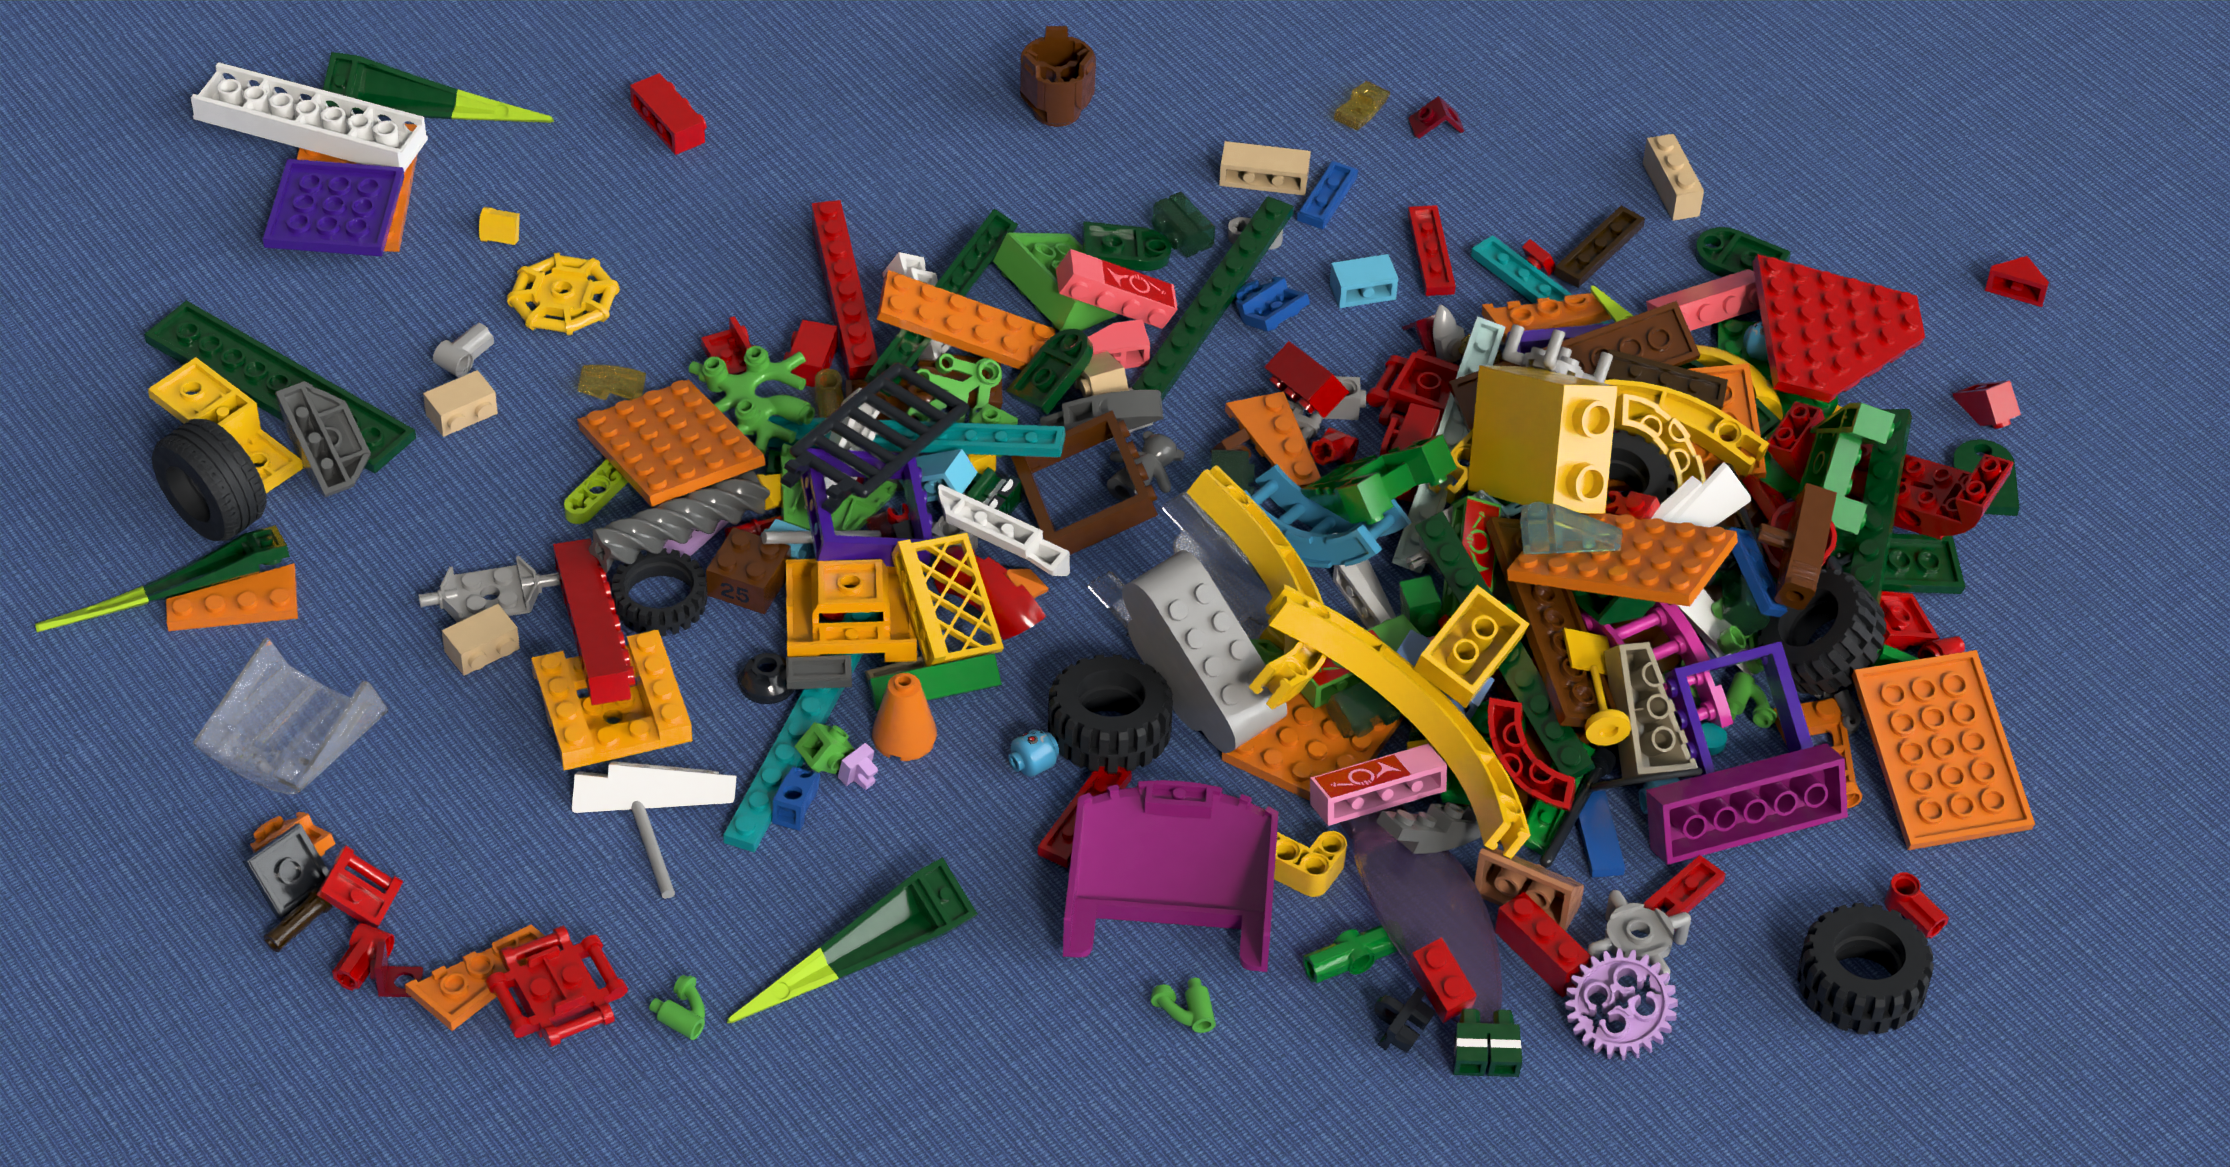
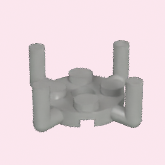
[1503,324,1613,383]
[1587,890,1691,995]

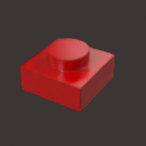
[1522,239,1556,276]

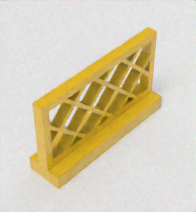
[891,533,1004,667]

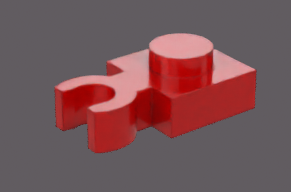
[1605,491,1661,520]

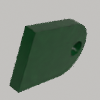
[1082,221,1172,271]
[1695,227,1791,277]
[1006,329,1093,415]
[1952,439,2020,516]

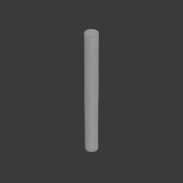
[762,530,881,544]
[631,801,675,899]

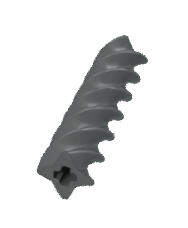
[589,470,770,573]

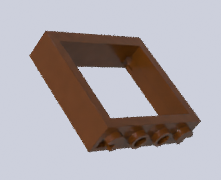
[1011,410,1158,555]

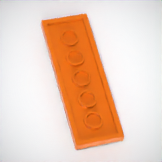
[877,270,1056,370]

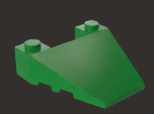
[1301,434,1457,525]

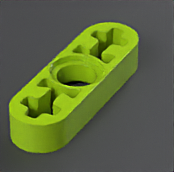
[564,459,628,524]

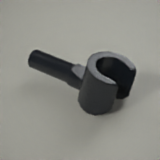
[1821,552,1854,572]

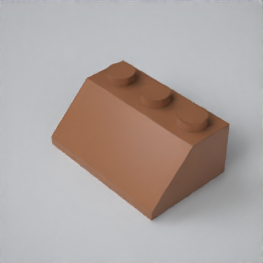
[1473,847,1584,931]

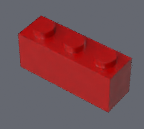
[630,73,707,155]
[1264,341,1349,418]
[1495,892,1592,998]

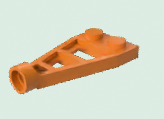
[1774,698,1863,809]

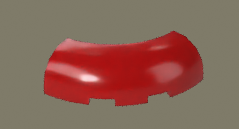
[934,546,1046,640]
[1488,697,1576,812]

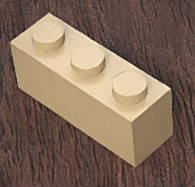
[1643,134,1704,221]
[1219,141,1311,196]

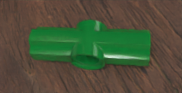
[1302,921,1406,983]

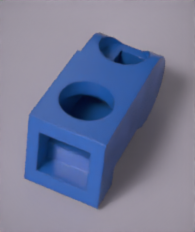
[772,766,820,831]

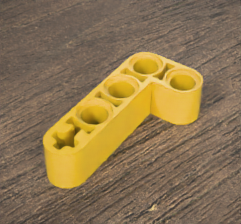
[1274,831,1347,897]

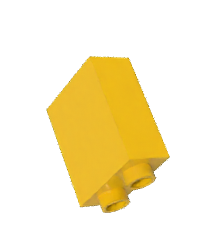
[1467,365,1617,513]

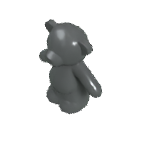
[1107,431,1185,501]

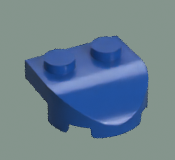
[1236,277,1310,331]

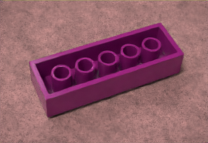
[1646,743,1848,865]

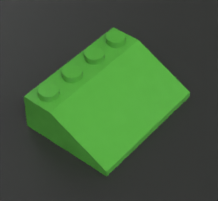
[993,233,1119,332]

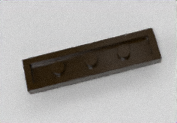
[1554,205,1645,288]
[1605,349,1728,410]

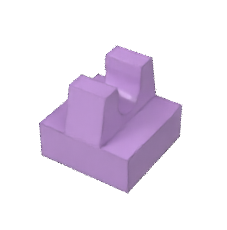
[838,743,878,790]

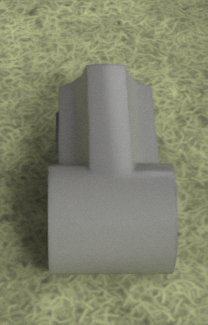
[433,323,494,378]

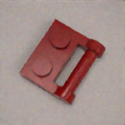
[316,845,403,928]

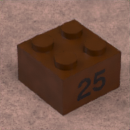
[706,527,791,615]

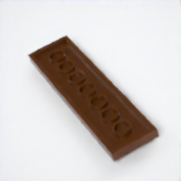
[1448,301,1700,433]
[1485,517,1617,727]

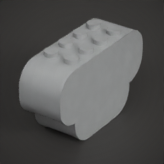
[1122,550,1287,753]

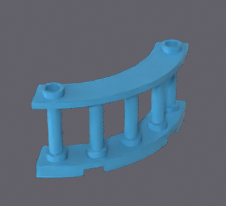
[1244,464,1412,568]

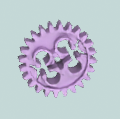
[1565,948,1678,1060]

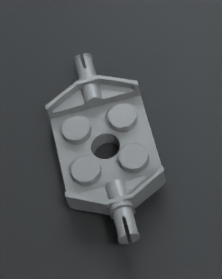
[418,556,561,623]

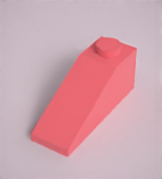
[1071,319,1150,369]

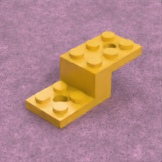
[148,357,303,493]

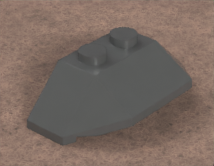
[275,381,371,498]

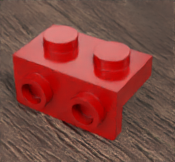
[701,316,756,375]

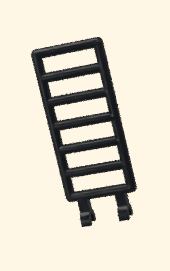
[780,362,969,514]

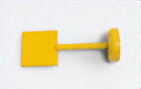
[1562,628,1631,746]

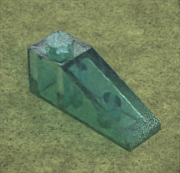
[1520,502,1623,555]

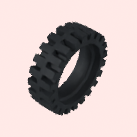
[612,548,707,636]

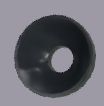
[738,653,795,704]

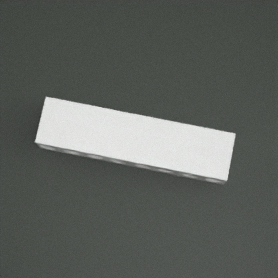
[191,62,428,172]

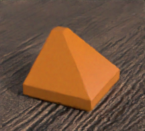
[1006,569,1049,598]

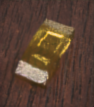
[1334,81,1390,131]
[577,365,646,400]

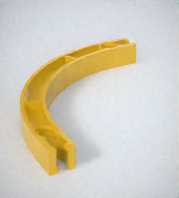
[1428,379,1769,504]
[1186,465,1327,710]
[1265,584,1531,859]

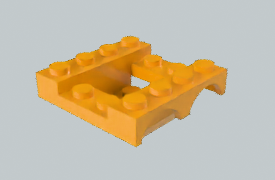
[786,559,917,662]
[531,630,692,771]

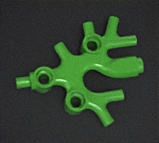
[689,346,815,455]

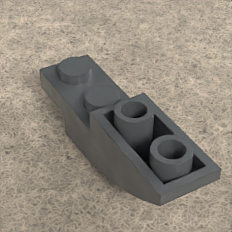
[1040,390,1164,431]
[1376,802,1481,854]

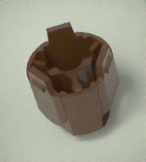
[1020,26,1096,127]

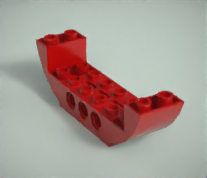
[1767,401,2014,540]

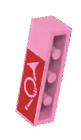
[1310,743,1447,826]

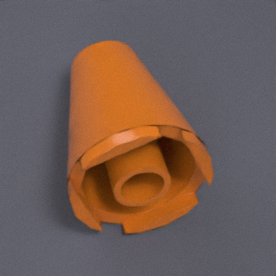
[872,673,937,761]

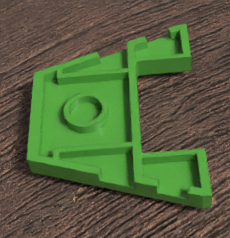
[780,443,898,531]

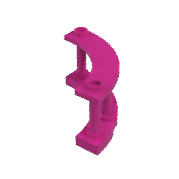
[1577,602,1733,728]

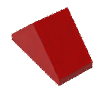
[1985,256,2049,307]

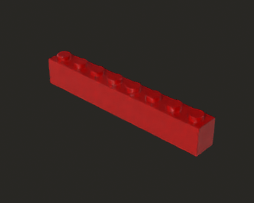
[812,200,878,380]
[553,538,635,705]

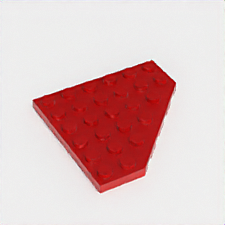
[1752,254,1925,403]

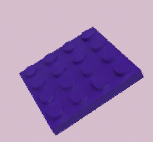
[263,159,404,257]

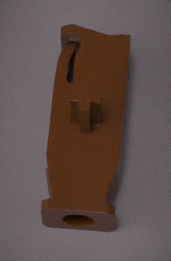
[1756,483,1837,610]

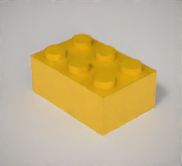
[1413,585,1529,708]

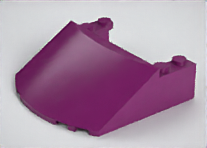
[1063,780,1279,972]

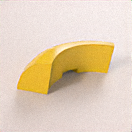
[1696,344,1783,421]
[1613,394,1706,491]

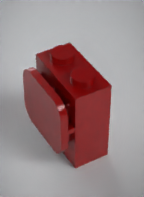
[1379,403,1440,502]

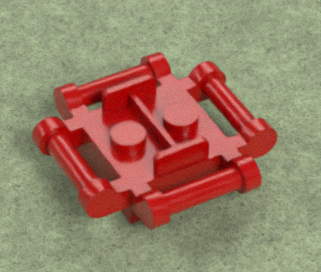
[1366,349,1460,427]
[485,925,628,1047]

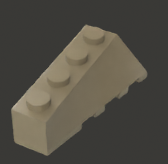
[1604,642,1698,779]

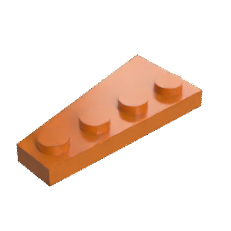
[1482,292,1612,344]
[1225,391,1321,488]
[166,563,298,631]
[405,925,545,1031]

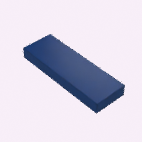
[1297,161,1358,229]
[1728,527,1788,617]
[1574,791,1625,878]

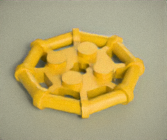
[507,252,620,336]

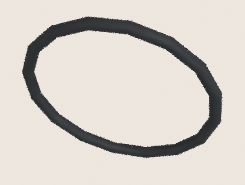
[1591,768,1703,790]

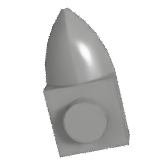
[1433,305,1467,363]

